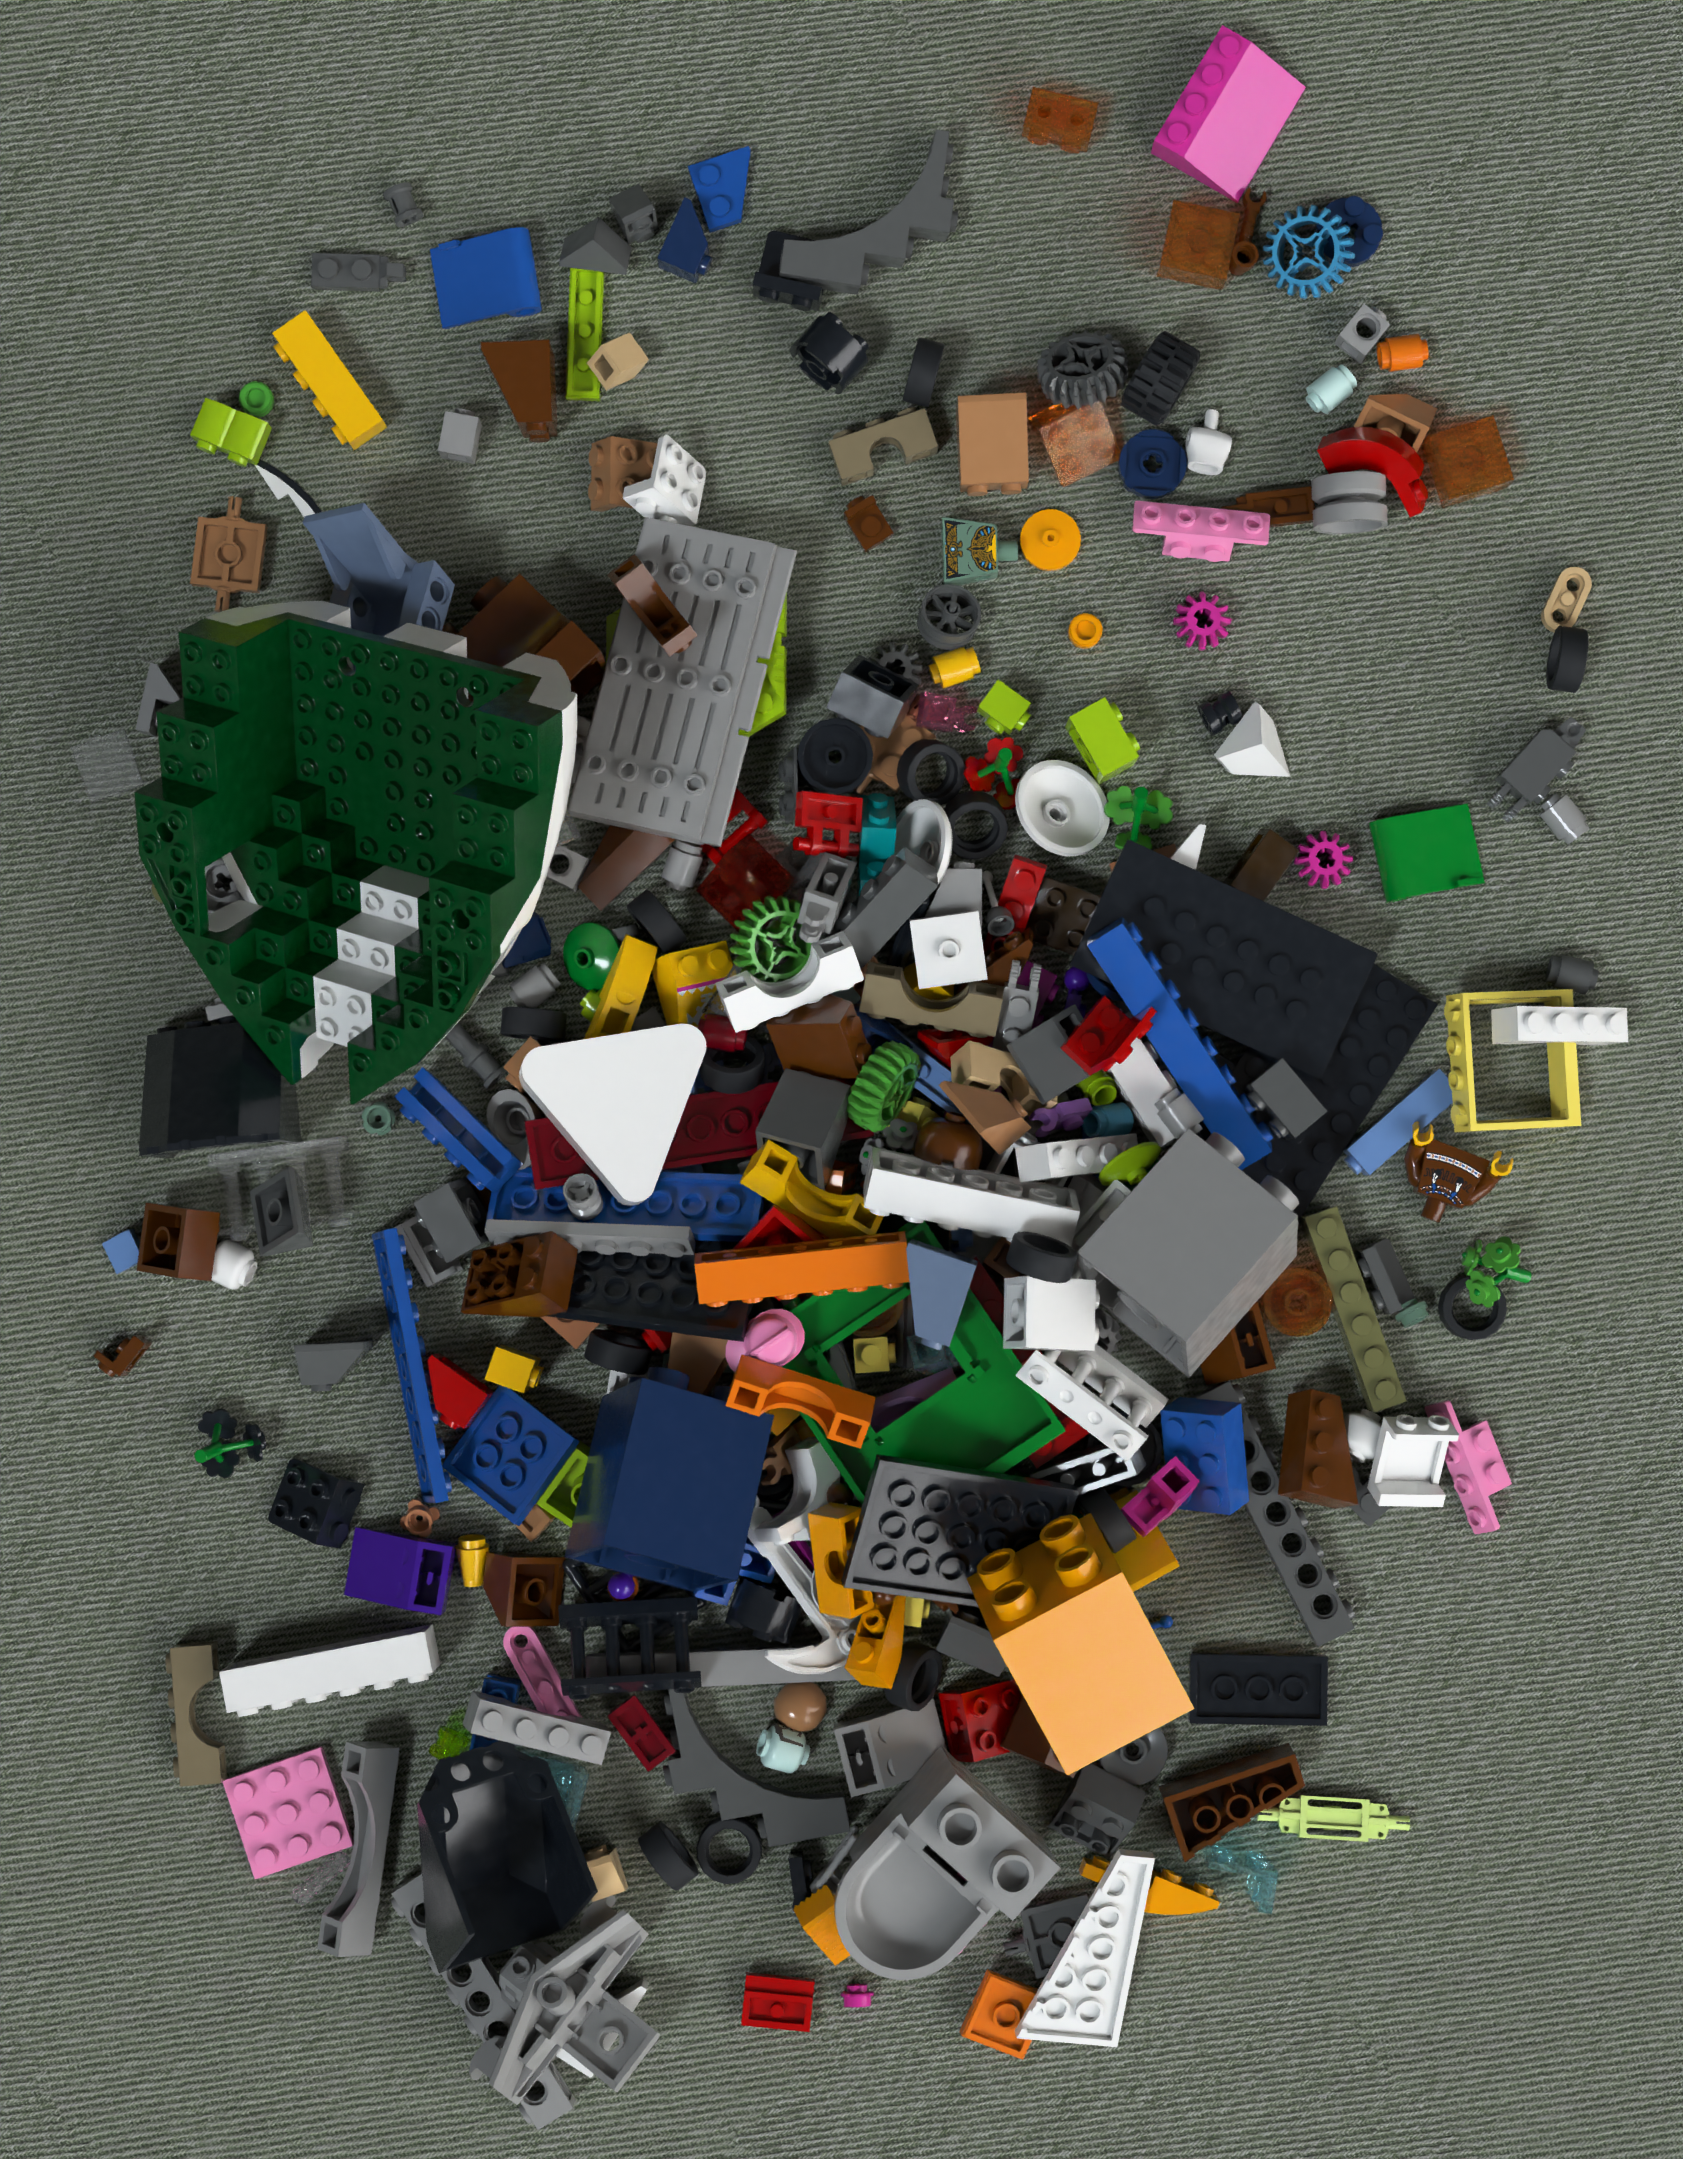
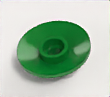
[563,922,620,990]

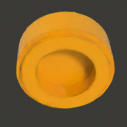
[1068,613,1103,649]

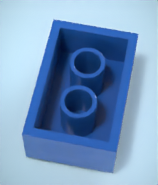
[1160,1397,1249,1515]

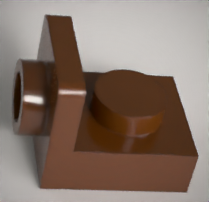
[844,495,894,553]
[93,1335,152,1377]

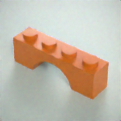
[726,1354,876,1449]

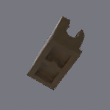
[1223,829,1299,901]

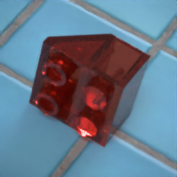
[696,834,797,932]

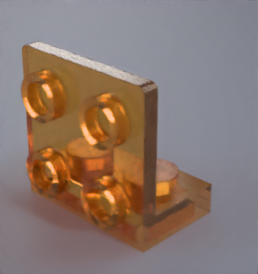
[1028,401,1120,487]

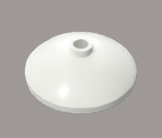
[1015,760,1110,856]
[894,799,953,885]

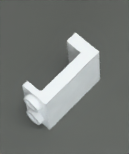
[1367,1414,1459,1507]

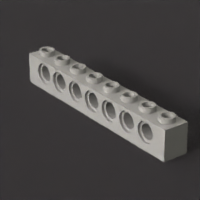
[391,1870,576,2130]

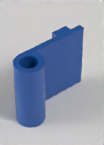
[430,227,542,329]

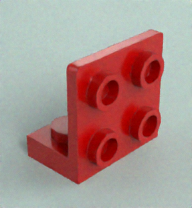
[1060,996,1157,1076]
[939,1679,1020,1762]

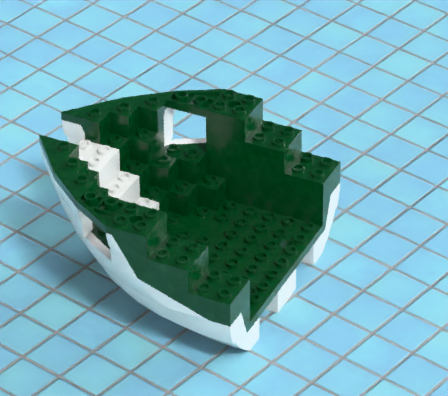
[134,601,577,1105]

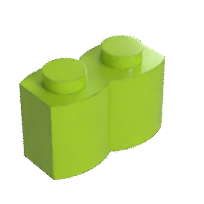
[190,398,272,467]

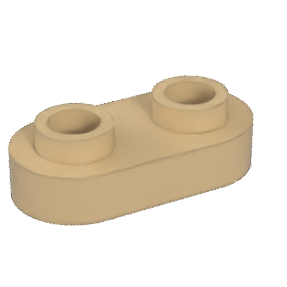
[1541,567,1592,633]

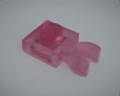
[916,692,977,733]

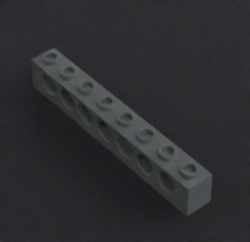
[1191,1381,1356,1647]

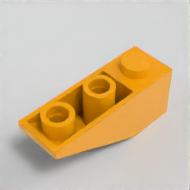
[845,1595,906,1689]

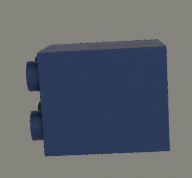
[565,1367,774,1592]

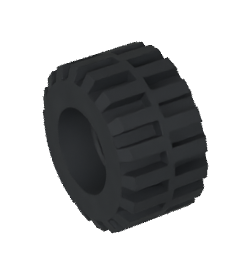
[1121,331,1200,426]

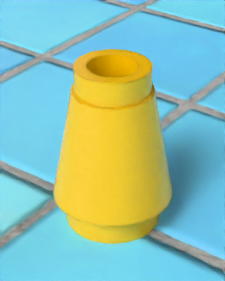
[455,1534,489,1587]

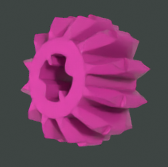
[1173,592,1231,651]
[1294,831,1353,889]

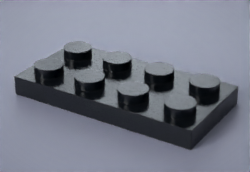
[1188,1653,1328,1726]

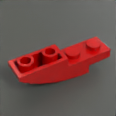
[983,854,1047,952]

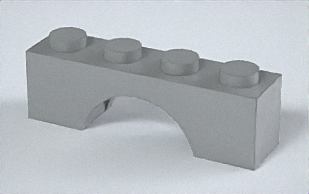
[462,1691,611,1765]

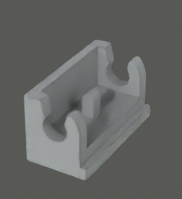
[395,1216,464,1288]

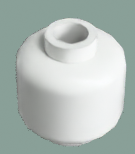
[211,1240,257,1290]
[1344,1409,1382,1463]

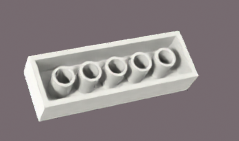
[863,1147,1080,1246]
[219,1624,440,1717]

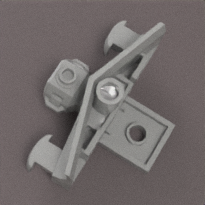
[469,1895,661,2105]

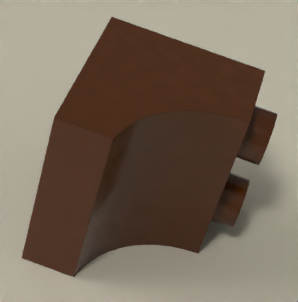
[442,574,606,704]

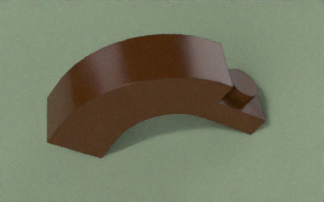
[607,554,698,657]

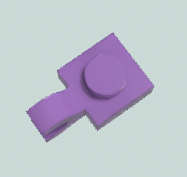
[1029,1098,1093,1137]

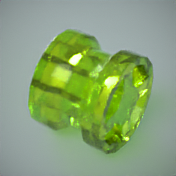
[428,1725,471,1760]

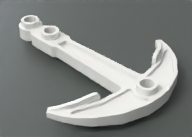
[748,1495,862,1674]

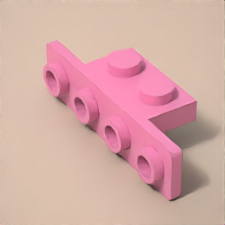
[1132,501,1270,562]
[1425,1400,1512,1534]

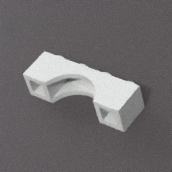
[715,931,864,1033]
[1491,1006,1628,1045]
[1015,1134,1138,1183]

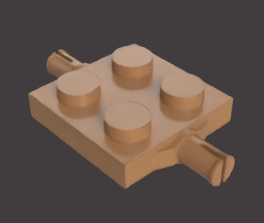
[190,496,268,612]
[853,695,937,796]

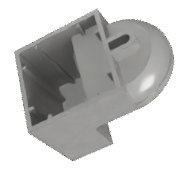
[834,1746,1060,1980]

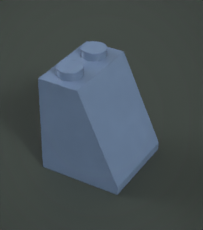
[906,1239,978,1350]

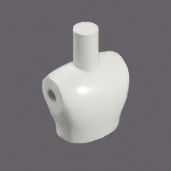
[1185,409,1232,475]

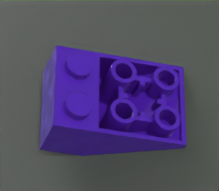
[344,1527,457,1615]

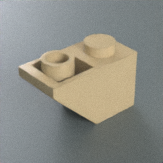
[584,1844,628,1902]

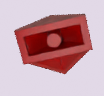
[917,1028,993,1069]

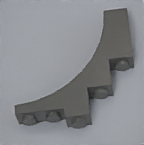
[778,129,958,295]
[663,1689,850,1847]

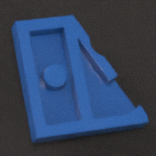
[688,146,751,233]

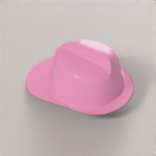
[725,1309,804,1372]

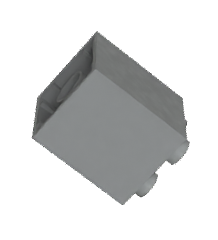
[1077,1128,1299,1378]

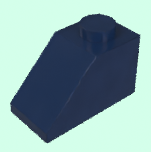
[657,197,712,284]

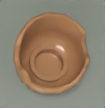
[773,1682,827,1732]

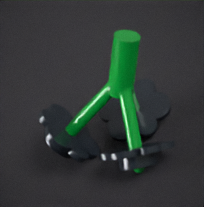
[194,1409,266,1478]

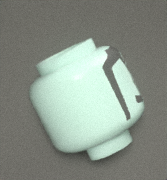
[756,1724,810,1773]

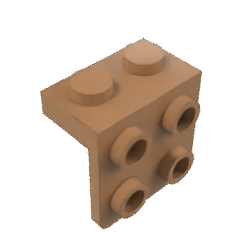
[588,436,658,512]

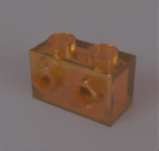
[1022,87,1099,153]

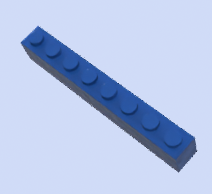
[1087,916,1274,1170]

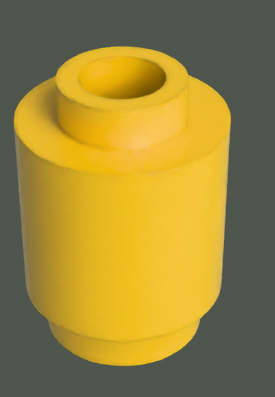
[928,647,981,689]

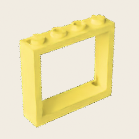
[1444,989,1581,1132]

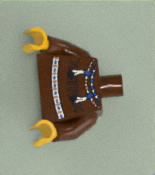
[1404,1121,1514,1223]

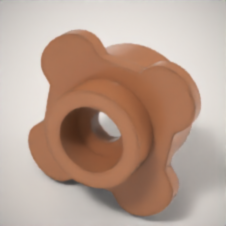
[400,1499,440,1537]

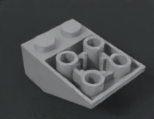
[834,1698,947,1797]

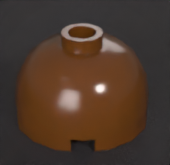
[913,1111,983,1170]

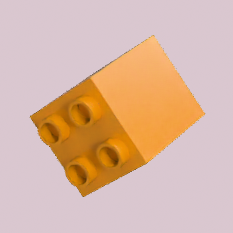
[967,1513,1194,1775]

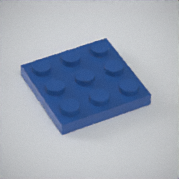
[442,1385,580,1526]

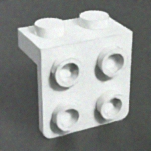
[622,435,706,526]

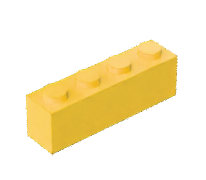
[272,310,387,450]

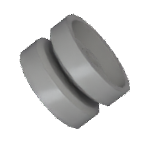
[1311,471,1388,534]

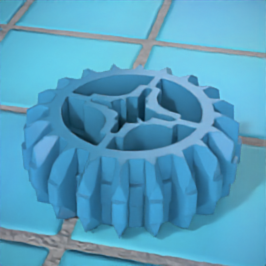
[1263,205,1355,299]

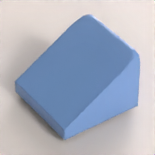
[102,1229,140,1274]

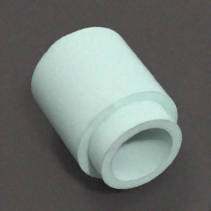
[1306,364,1357,414]

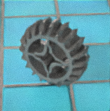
[1037,329,1129,410]

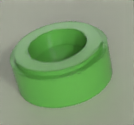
[239,381,274,418]

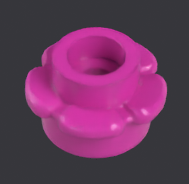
[841,1983,874,2007]

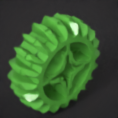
[729,896,822,982]
[847,1040,921,1133]

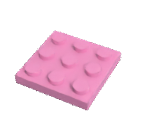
[223,1746,354,1879]

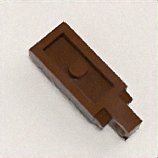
[1221,486,1315,527]

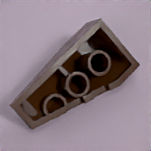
[578,825,676,911]

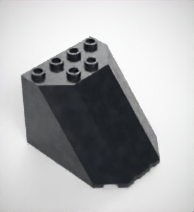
[139,1017,302,1159]
[417,1741,598,1973]

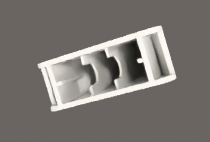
[519,1023,706,1206]

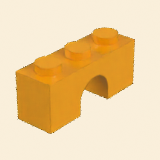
[808,1502,874,1619]

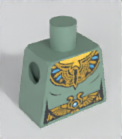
[941,517,1018,586]

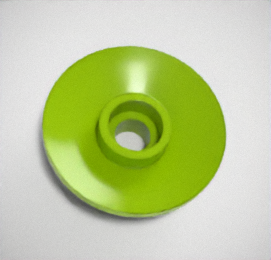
[1099,1142,1161,1186]

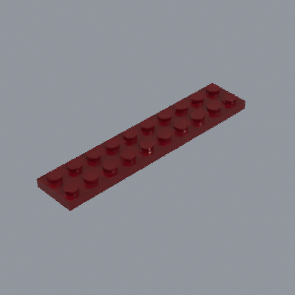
[524,1078,874,1190]

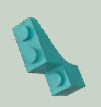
[856,793,897,899]

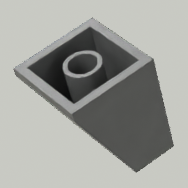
[755,1068,851,1190]

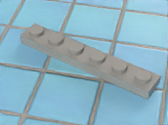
[485,1219,696,1257]

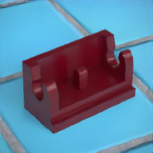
[607,1694,676,1772]

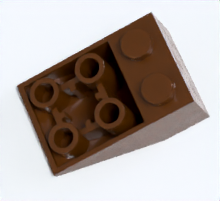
[461,1231,578,1317]

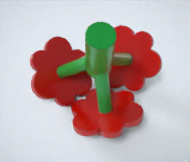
[964,737,1023,810]

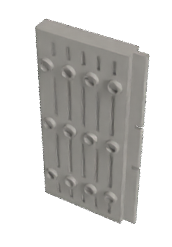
[567,517,797,847]

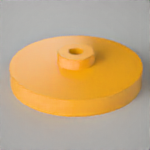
[1020,509,1081,571]

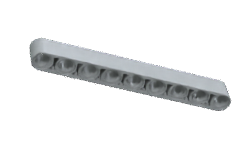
[585,1642,856,1687]

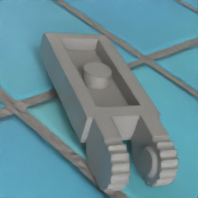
[992,960,1042,1052]

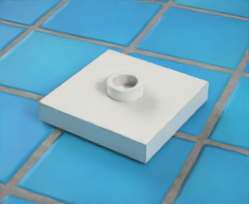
[909,910,988,989]

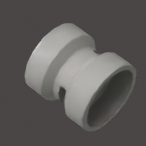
[563,1173,603,1221]

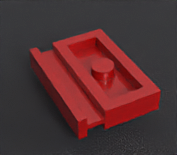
[741,1972,815,2032]

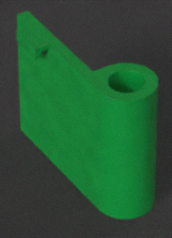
[1369,804,1485,903]

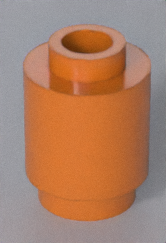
[1377,333,1429,372]

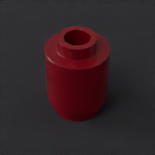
[698,1013,748,1052]

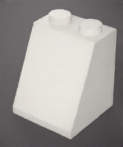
[1003,1276,1100,1351]

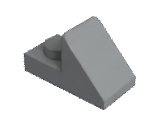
[135,663,182,737]

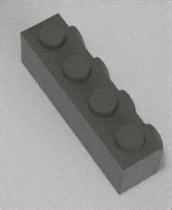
[818,846,938,969]

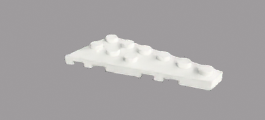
[1014,1849,1155,2047]

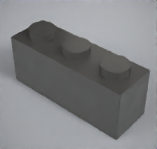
[1030,1443,1146,1495]

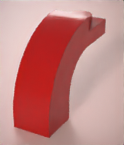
[1317,427,1428,517]

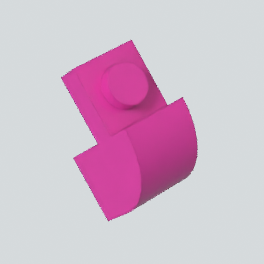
[1121,1456,1200,1538]

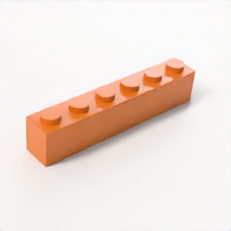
[694,1231,910,1307]

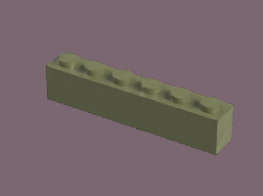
[1300,1206,1407,1413]

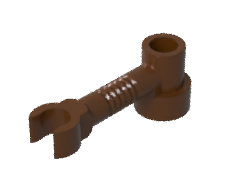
[1228,187,1267,276]

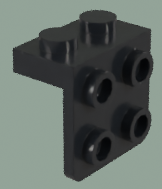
[752,231,824,311]
[268,1458,365,1549]

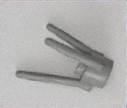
[810,1825,858,1894]

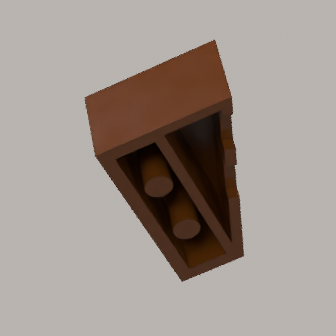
[1278,1389,1358,1509]

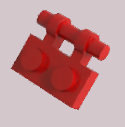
[793,791,863,858]

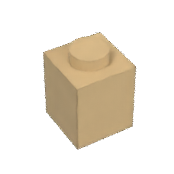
[587,332,649,391]

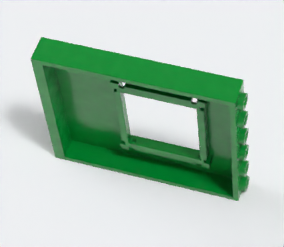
[782,1220,1066,1505]

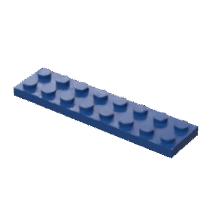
[485,1167,765,1242]
[371,1228,452,1503]

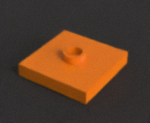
[959,1969,1038,2060]

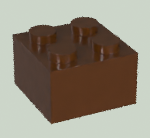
[136,1203,220,1281]

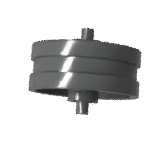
[917,584,981,650]

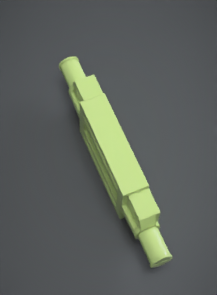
[1257,1795,1410,1842]

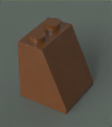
[481,340,558,443]
[766,994,872,1079]

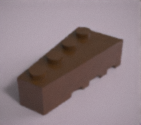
[1158,1743,1305,1862]

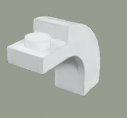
[754,1437,840,1545]

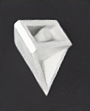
[1214,702,1291,777]

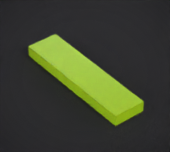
[565,268,604,401]

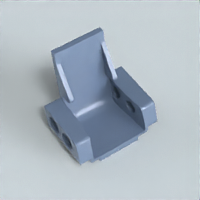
[303,503,455,671]

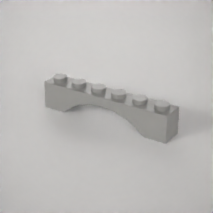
[317,1741,400,1957]

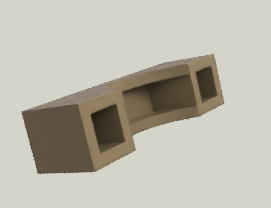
[859,961,1004,1038]
[165,1641,227,1787]

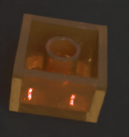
[1156,200,1240,290]
[1422,415,1514,508]

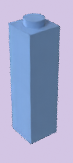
[1343,1068,1453,1176]

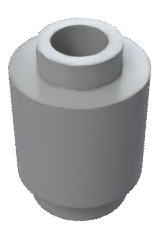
[1539,793,1590,844]
[661,840,703,891]
[509,963,561,1008]
[1154,1088,1204,1140]

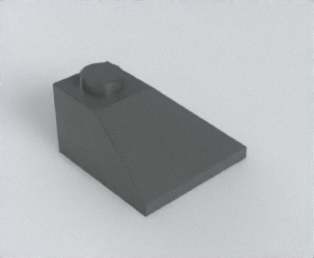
[294,1340,373,1391]

